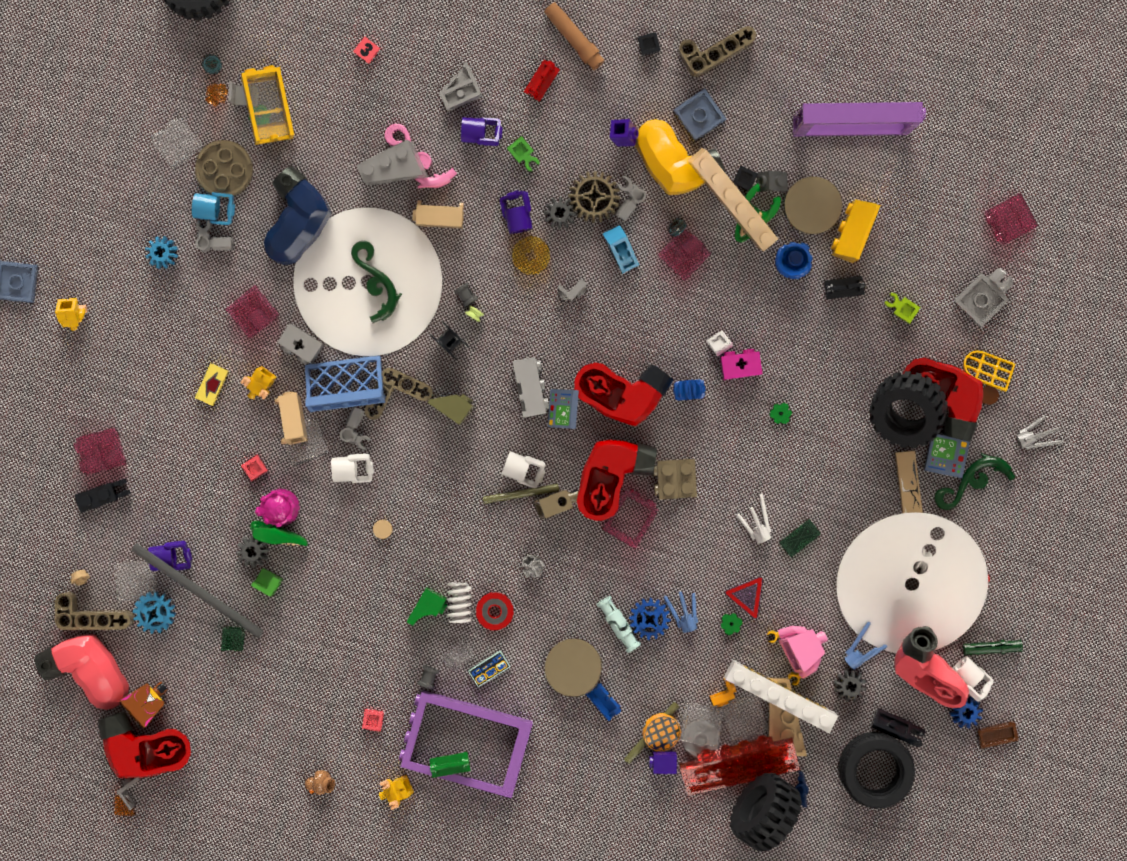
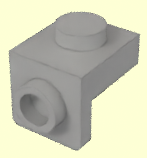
[557,279,587,302]

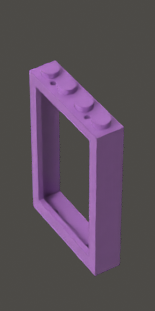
[793,102,926,137]
[399,690,533,798]

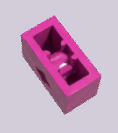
[720,349,762,380]

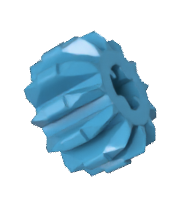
[145,236,178,269]

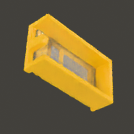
[241,65,294,145]

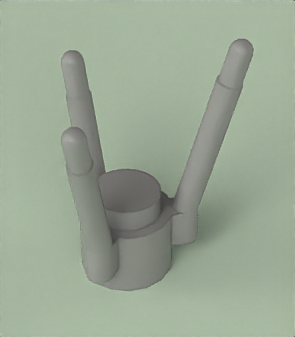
[1016,416,1064,450]

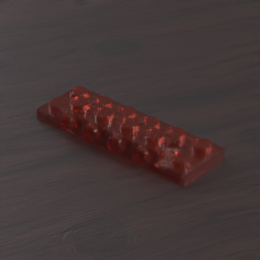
[679,736,800,796]

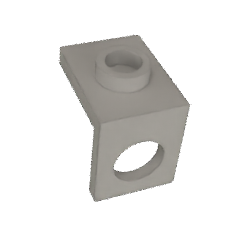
[228,82,259,107]
[117,778,141,810]

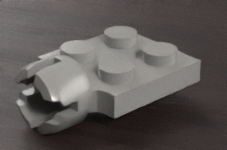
[953,268,1014,327]

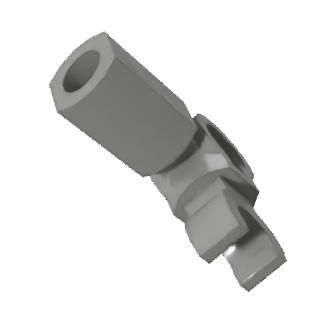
[615,176,646,221]
[195,221,234,252]
[340,407,371,450]

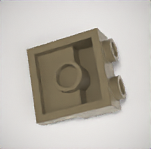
[653,459,697,500]

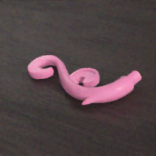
[385,124,457,188]

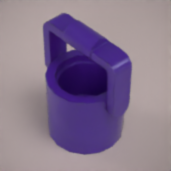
[461,117,503,146]
[500,190,533,234]
[148,541,192,571]

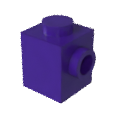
[610,119,639,147]
[649,751,677,774]

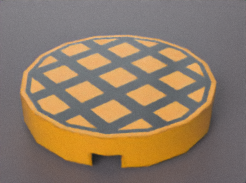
[642,713,681,751]

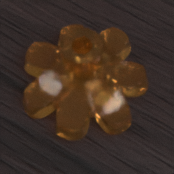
[205,83,228,107]

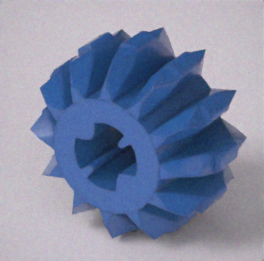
[673,379,706,401]
[949,696,983,729]

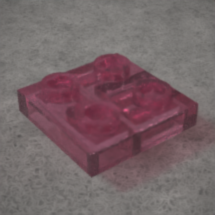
[657,229,712,282]
[225,285,280,339]

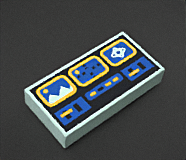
[468,650,511,687]

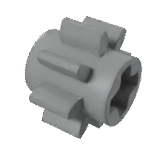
[520,555,545,578]

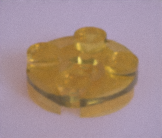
[512,236,550,275]

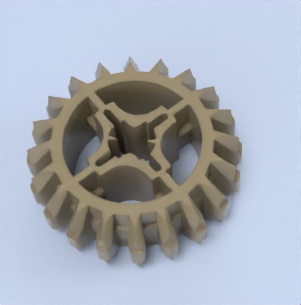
[568,171,620,223]

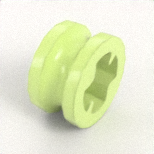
[465,305,484,322]

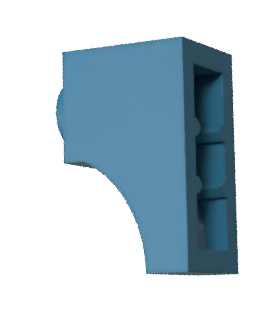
[603,225,639,274]

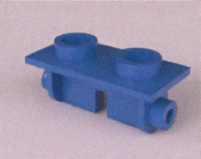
[586,683,622,721]

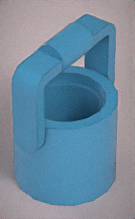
[192,192,235,225]

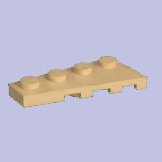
[768,678,807,756]

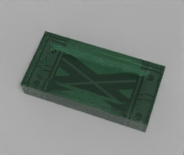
[779,519,821,558]

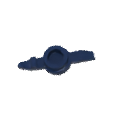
[795,771,809,807]

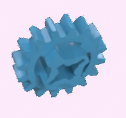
[133,591,176,634]

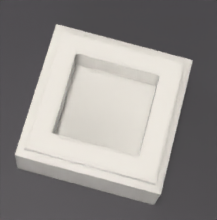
[706,331,733,357]

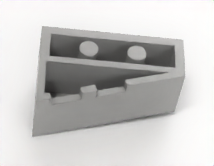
[356,140,428,185]
[513,357,549,418]

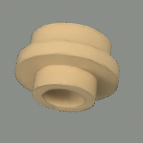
[70,570,90,586]

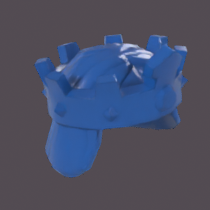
[775,242,813,279]

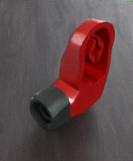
[903,357,983,442]
[576,440,657,521]
[98,711,191,778]

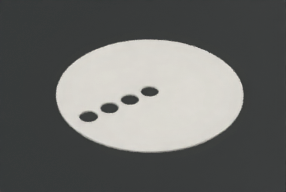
[294,208,442,356]
[836,512,988,653]

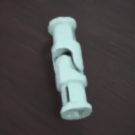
[596,595,641,653]

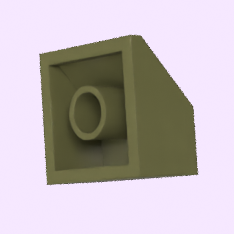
[427,394,474,425]

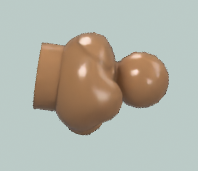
[305,770,335,795]

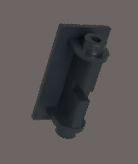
[824,276,866,300]

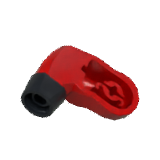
[574,362,673,427]

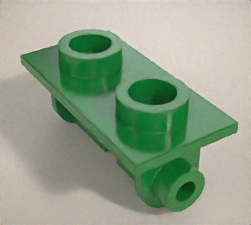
[429,752,471,778]

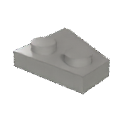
[439,62,483,112]

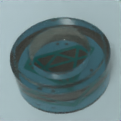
[202,54,222,74]
[668,218,687,237]

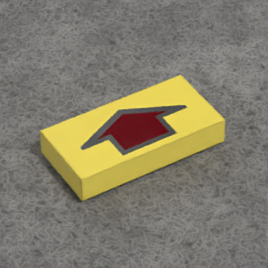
[195,363,229,406]

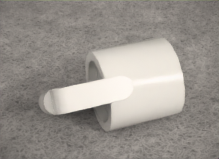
[502,451,546,488]
[331,454,374,483]
[952,656,993,701]

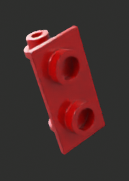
[523,60,560,102]

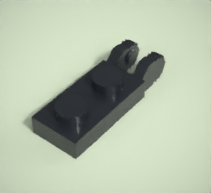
[74,478,131,513]
[871,708,925,747]

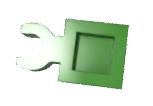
[507,136,540,172]

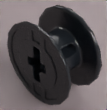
[429,321,470,361]

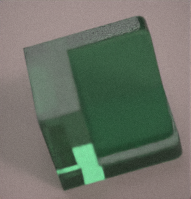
[221,626,245,651]

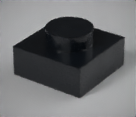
[637,32,661,57]
[733,165,758,191]

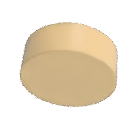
[373,519,393,539]

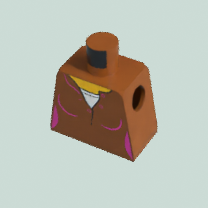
[119,682,168,728]

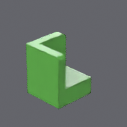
[251,568,283,597]

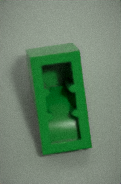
[407,587,447,626]

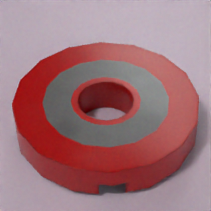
[476,592,514,630]

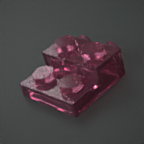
[985,193,1038,245]
[74,427,127,475]

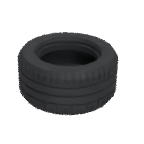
[838,732,915,809]

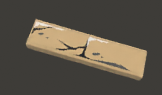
[895,450,923,514]

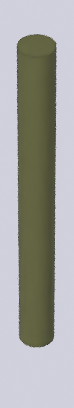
[483,483,559,504]
[624,702,680,764]

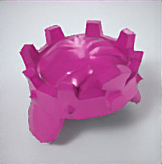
[255,489,300,527]

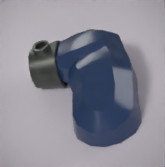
[264,166,332,265]

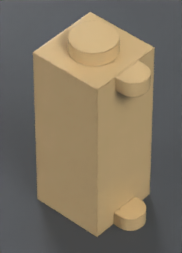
[412,200,464,229]
[274,392,308,445]

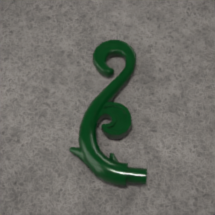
[351,241,402,323]
[934,453,1016,510]

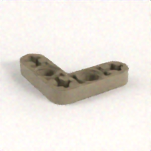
[365,368,433,420]

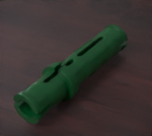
[963,639,1023,656]

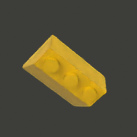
[831,199,881,263]

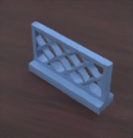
[305,355,385,412]

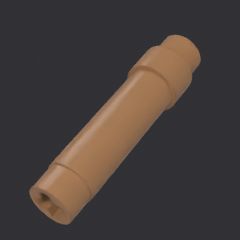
[544,2,605,71]

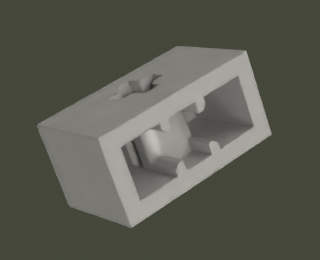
[277,323,324,365]

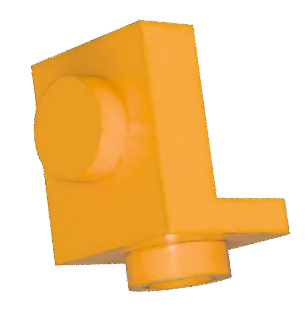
[710,678,737,707]

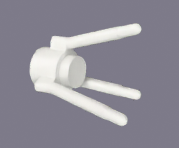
[737,494,772,544]

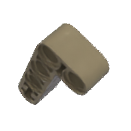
[678,26,756,77]
[55,592,134,630]

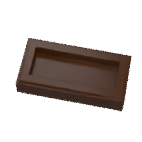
[976,721,1019,749]

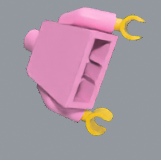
[767,626,828,685]

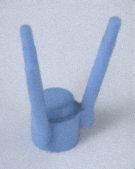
[664,592,698,633]
[845,622,887,670]

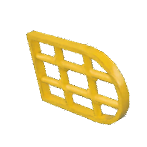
[963,350,1015,392]

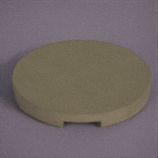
[195,140,253,198]
[784,176,842,234]
[545,639,602,697]

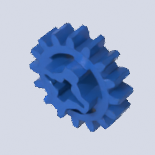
[629,597,671,640]

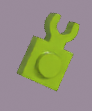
[884,292,920,324]

